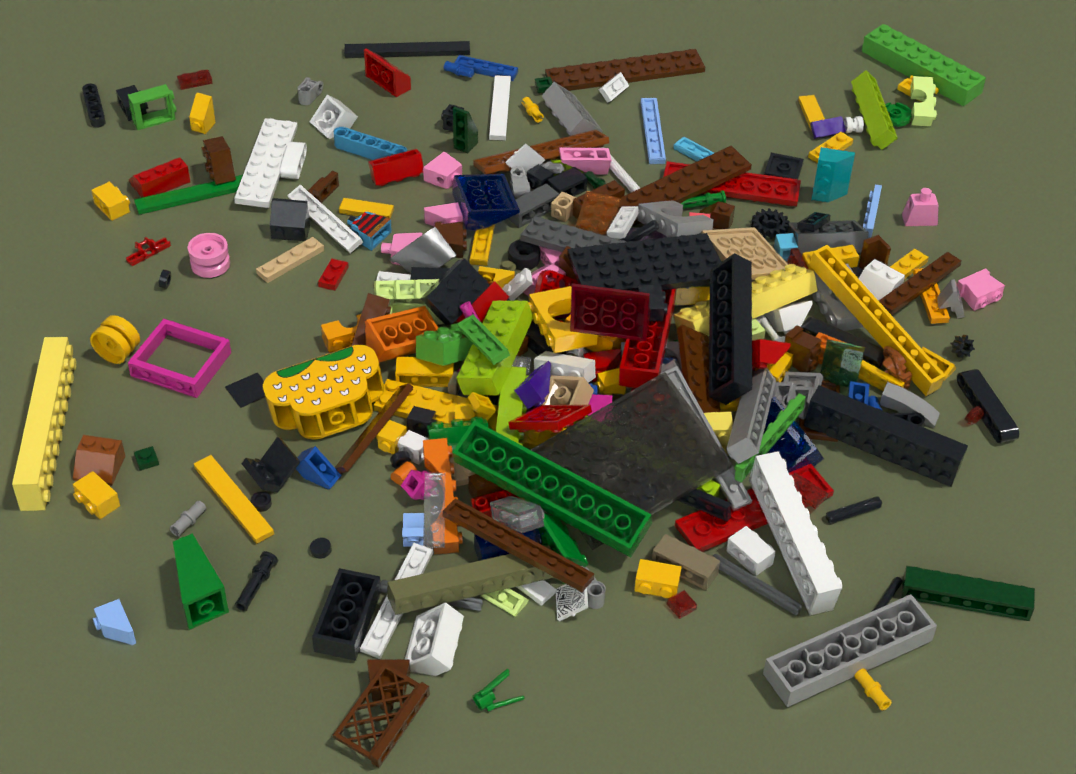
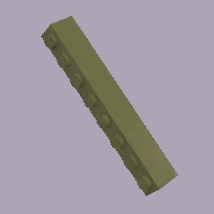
[387,545,554,615]

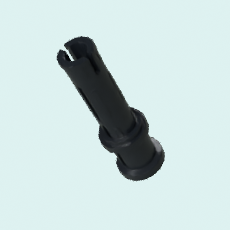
[235,551,278,611]

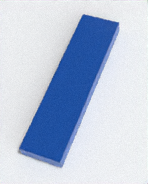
[454,55,518,81]

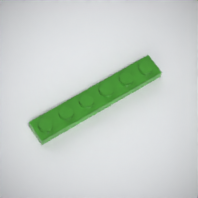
[734,393,806,483]

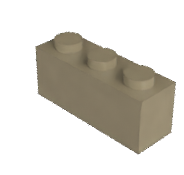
[652,534,720,591]

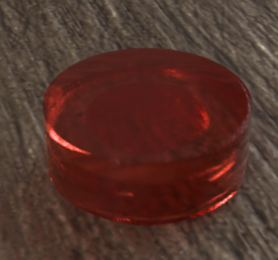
[965,406,984,425]

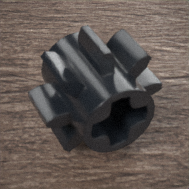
[950,334,975,358]

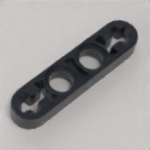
[82,83,106,128]

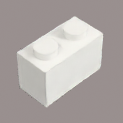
[726,526,776,577]

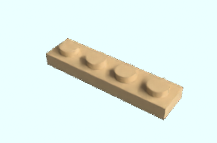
[256,237,324,283]

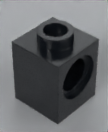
[407,406,438,438]

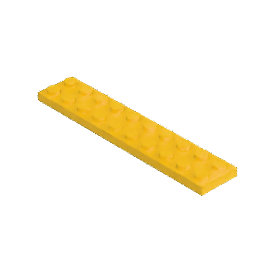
[373,379,570,456]

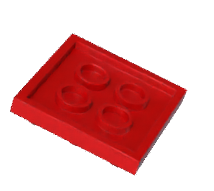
[508,405,592,433]

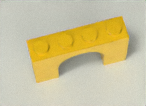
[528,286,598,353]

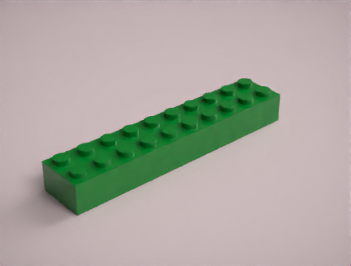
[452,420,652,558]

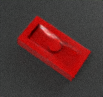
[318,258,349,291]

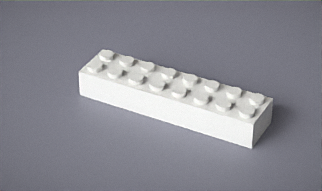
[749,451,842,615]

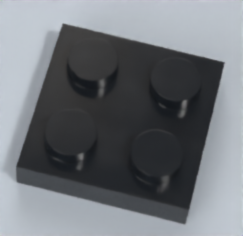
[764,152,804,179]

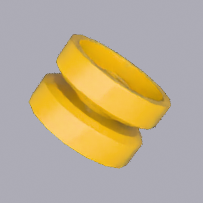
[90,315,140,364]

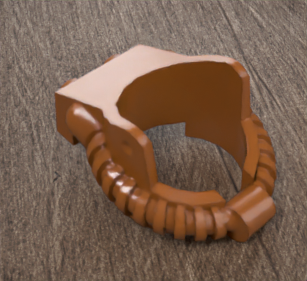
[883,346,912,389]

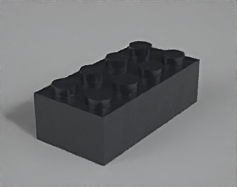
[312,568,381,661]

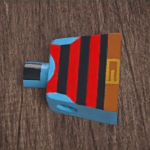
[347,212,392,251]

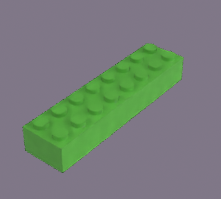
[862,24,986,106]

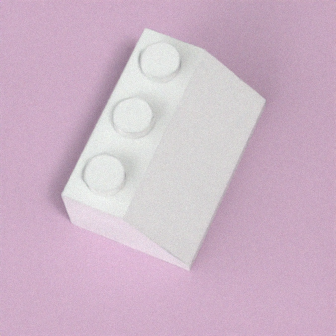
[405,602,464,676]

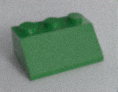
[536,512,588,584]

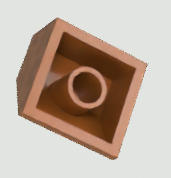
[73,435,125,486]

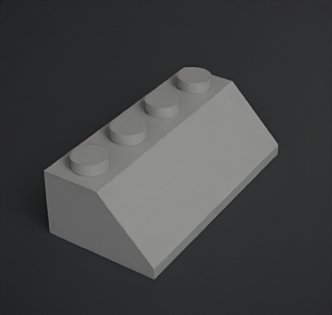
[542,82,603,136]

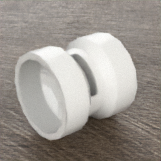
[843,116,864,133]

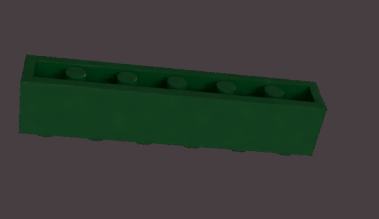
[901,566,1035,621]

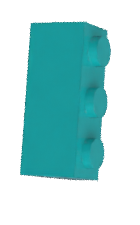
[811,147,855,202]

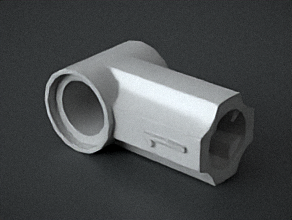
[582,566,606,609]

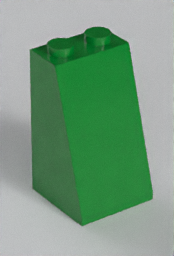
[173,533,229,630]

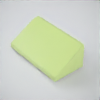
[481,588,529,617]

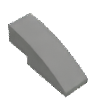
[880,382,940,428]

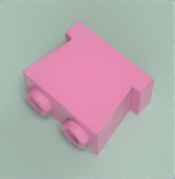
[957,268,1005,311]

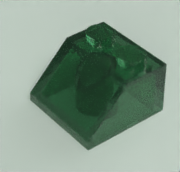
[820,339,865,387]

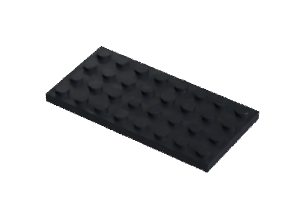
[567,233,721,292]

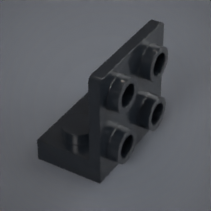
[241,437,300,493]

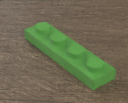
[457,315,510,365]

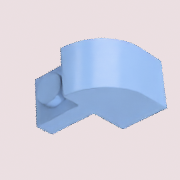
[402,513,425,547]

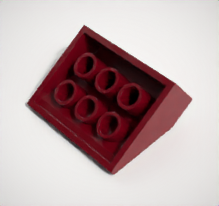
[570,284,650,341]

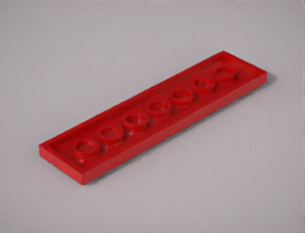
[663,161,801,207]
[674,464,834,552]

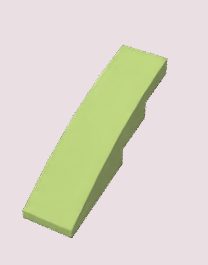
[374,279,439,299]

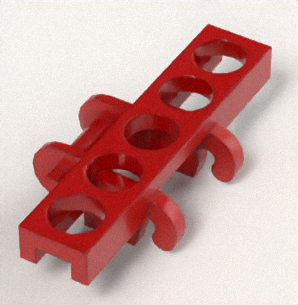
[126,237,171,266]

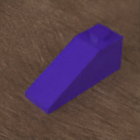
[514,361,551,409]

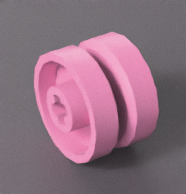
[187,233,230,278]

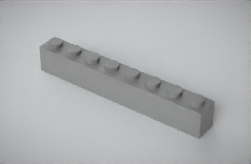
[727,368,776,464]

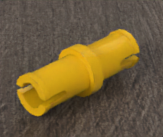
[521,97,544,123]
[854,668,892,710]

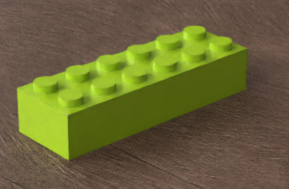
[457,300,533,395]

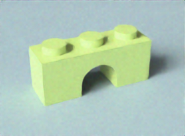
[910,76,937,126]

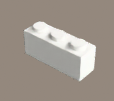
[534,351,596,383]

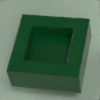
[535,77,553,93]
[134,446,159,471]

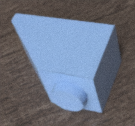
[92,599,136,645]

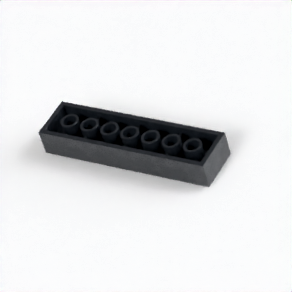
[709,253,753,405]
[804,385,968,487]

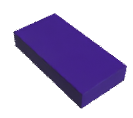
[810,116,846,139]

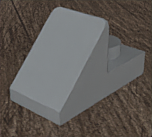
[937,279,965,319]

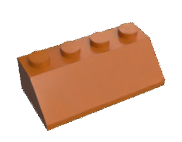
[365,306,438,363]

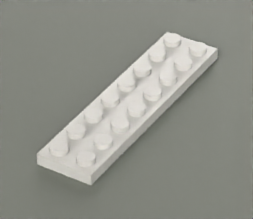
[234,118,297,208]

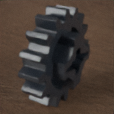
[751,208,790,240]

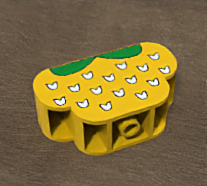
[263,345,384,440]

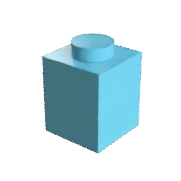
[774,233,798,261]

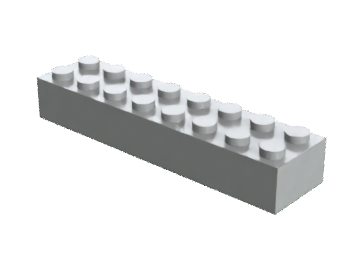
[763,594,937,707]

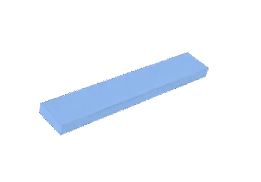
[640,98,666,164]

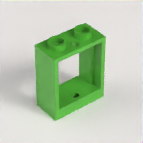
[128,84,177,130]

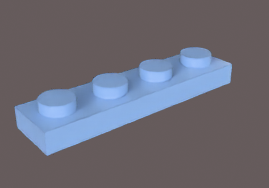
[863,184,882,238]

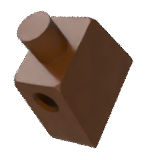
[367,659,410,711]

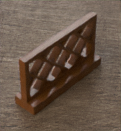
[333,663,430,768]

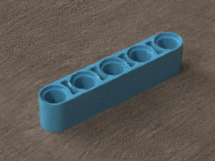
[333,127,407,160]

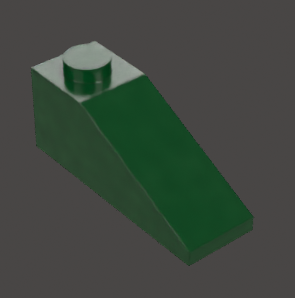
[453,107,478,154]

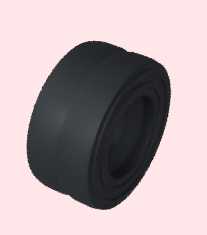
[508,239,540,270]

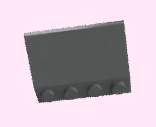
[788,220,868,257]

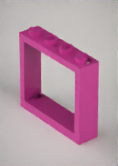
[128,318,231,398]

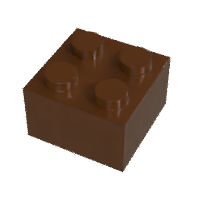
[201,136,236,184]

